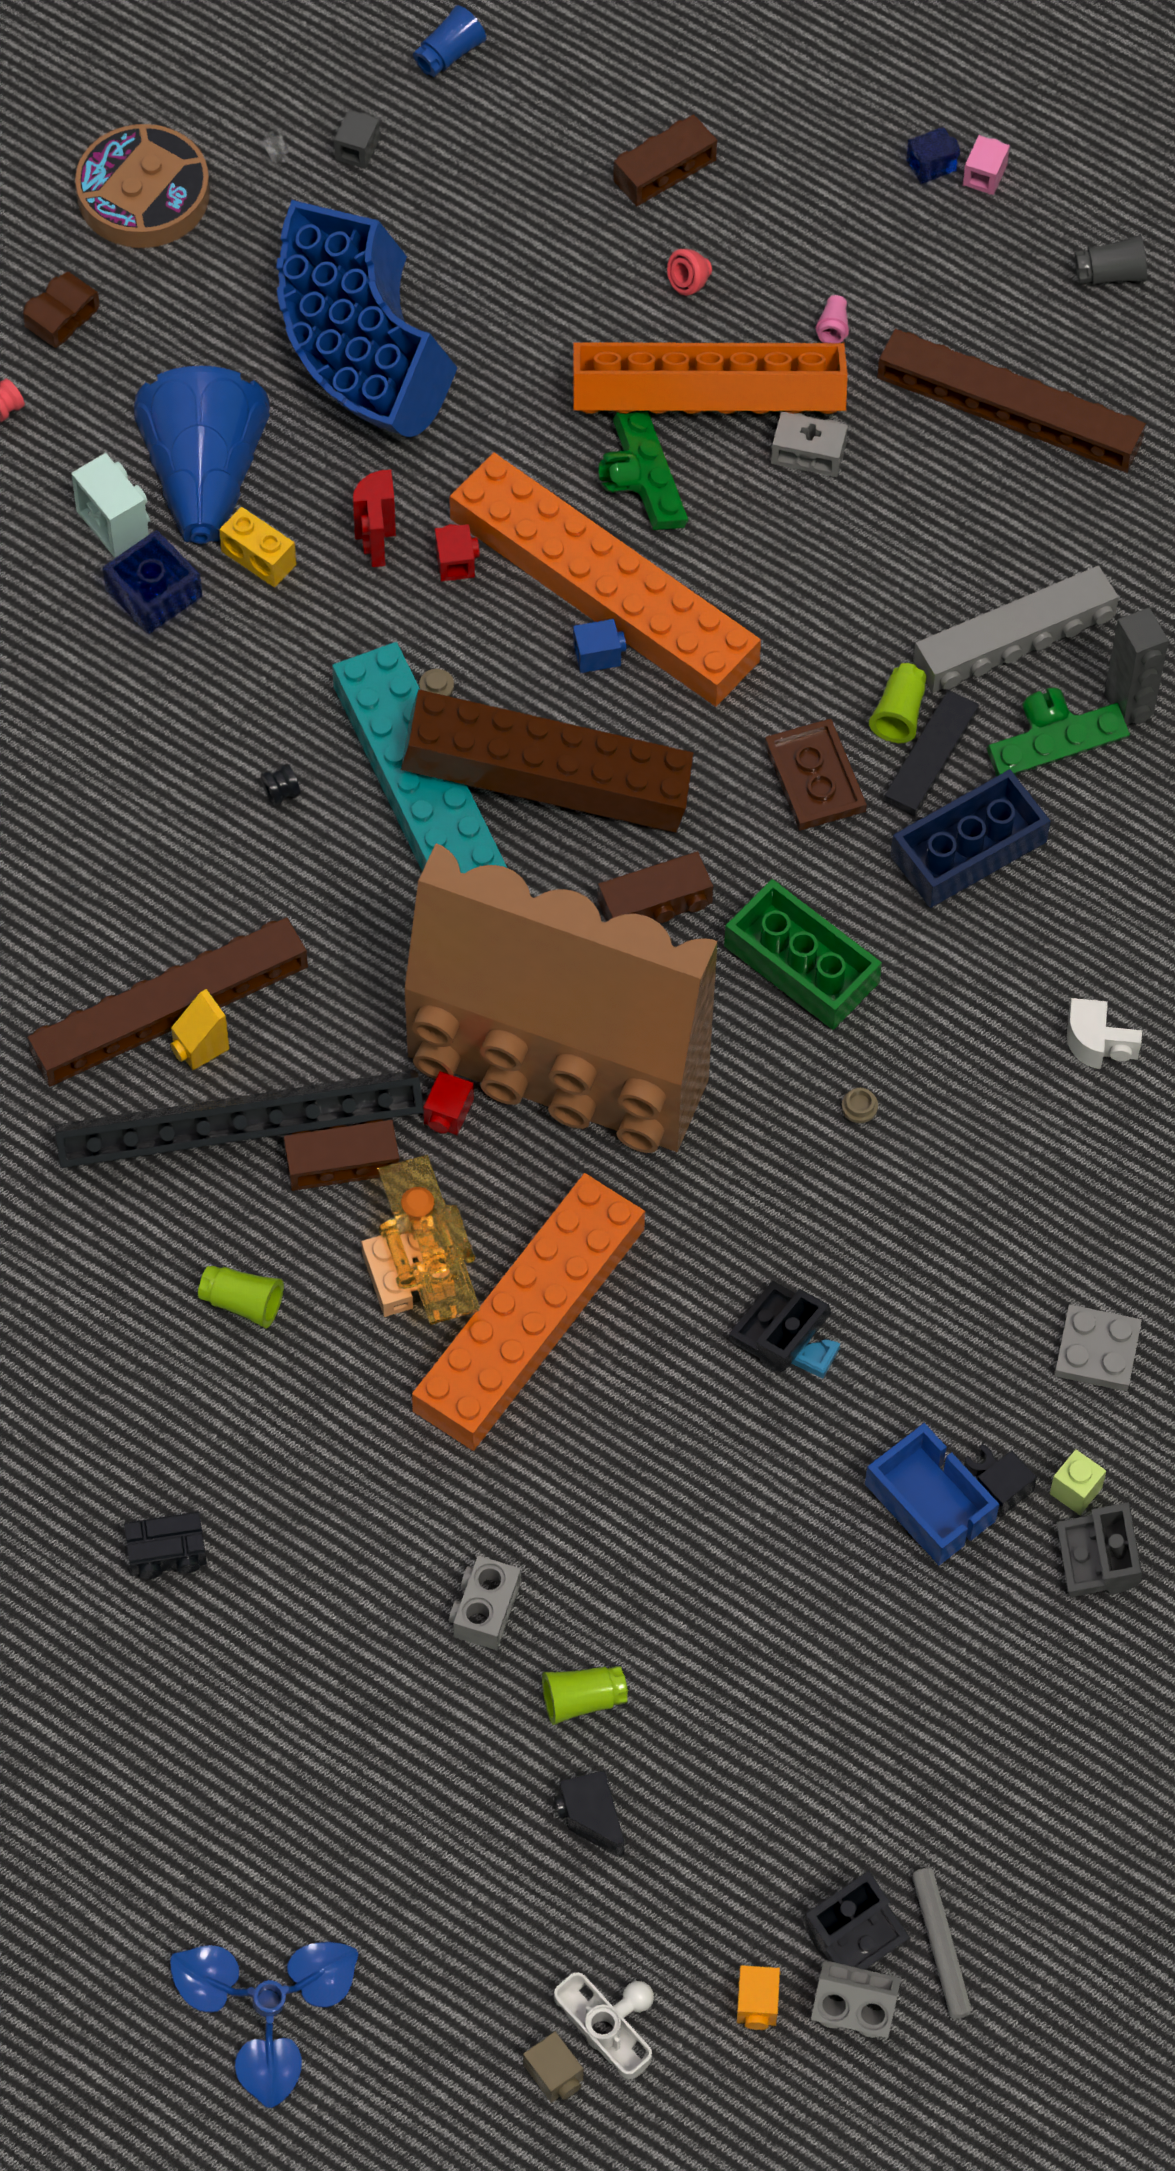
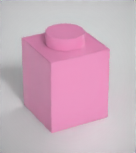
[963,135,1010,195]

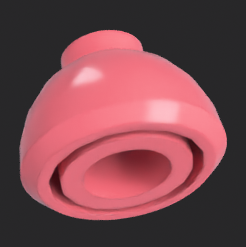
[667,249,712,296]

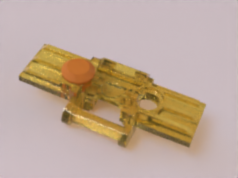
[378,1155,480,1325]

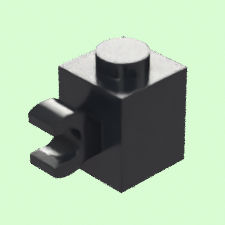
[964,1444,1037,1518]

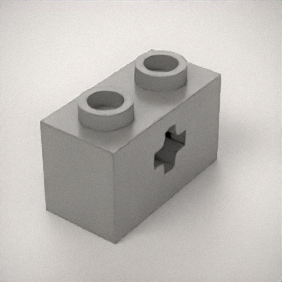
[771,411,848,477]

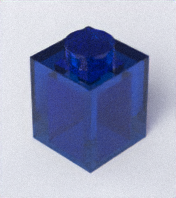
[906,126,960,184]

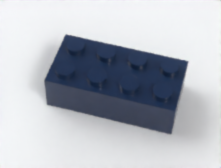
[890,769,1051,908]

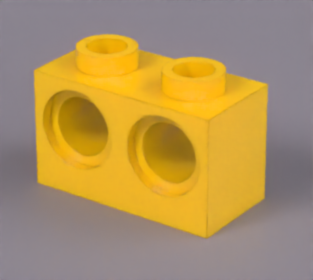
[219,507,296,588]

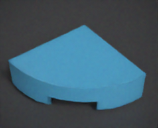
[791,1340,840,1379]

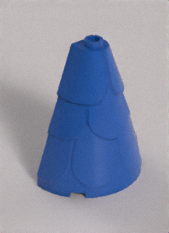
[134,366,270,544]

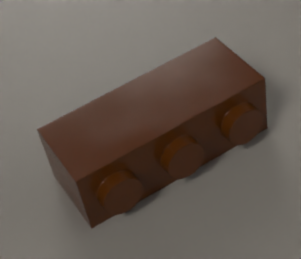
[613,114,717,207]
[598,851,713,923]
[284,1119,400,1191]

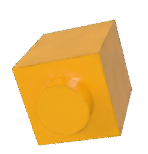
[737,1965,780,2030]

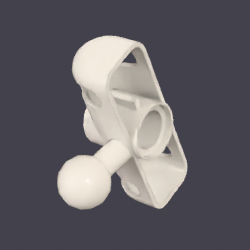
[554,1972,654,2080]

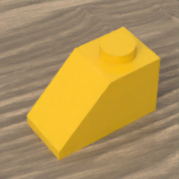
[170,989,229,1070]

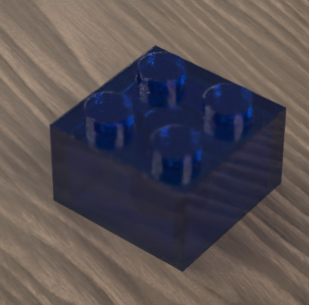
[102,530,203,635]

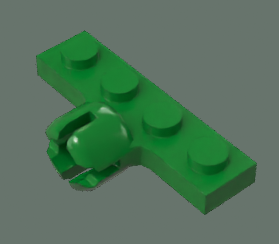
[598,411,688,530]
[986,687,1130,776]

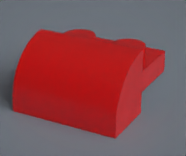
[353,469,396,567]

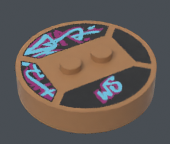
[75,124,210,248]

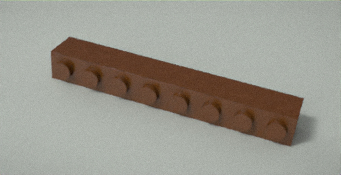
[877,329,1146,473]
[28,917,308,1087]

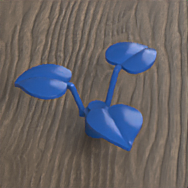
[170,1942,358,2108]

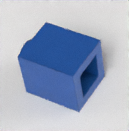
[573,619,626,673]

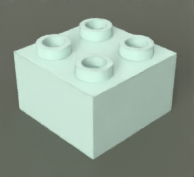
[71,453,150,558]

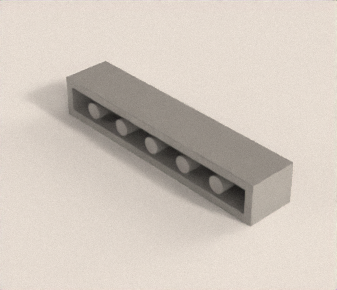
[913,565,1119,693]

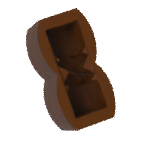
[23,271,100,348]

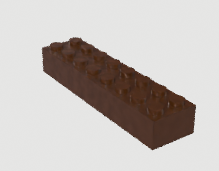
[401,689,694,833]

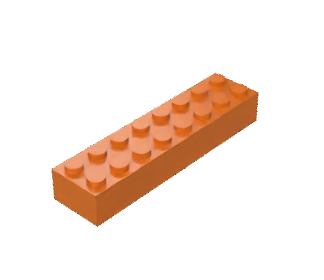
[573,342,848,414]
[412,1173,645,1451]

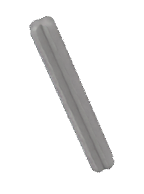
[912,1868,971,2019]

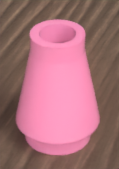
[815,295,849,343]

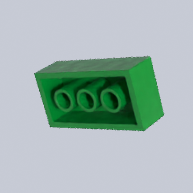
[724,879,882,1030]

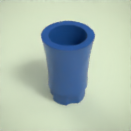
[413,5,486,77]

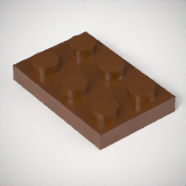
[765,718,867,831]

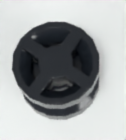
[260,763,301,806]

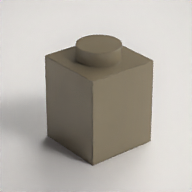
[523,2031,584,2103]

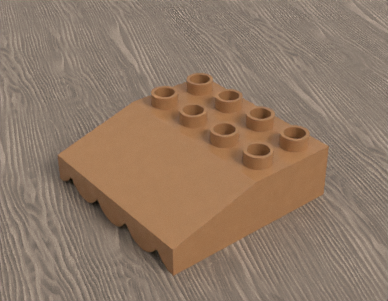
[405,843,718,1153]

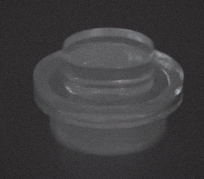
[262,131,290,164]

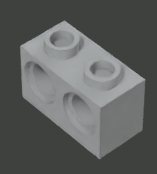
[449,1556,521,1650]
[811,1960,901,2038]

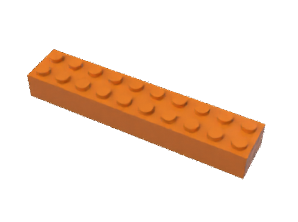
[450,452,761,707]

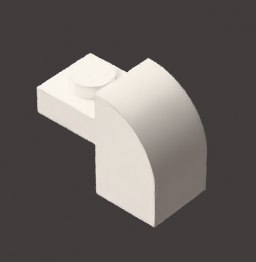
[1067,998,1142,1069]

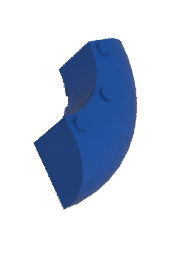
[276,200,457,437]

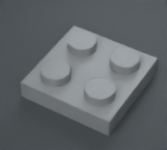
[1054,1304,1142,1392]

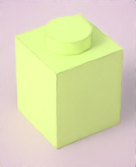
[1050,1449,1106,1515]

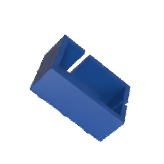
[865,1423,999,1565]

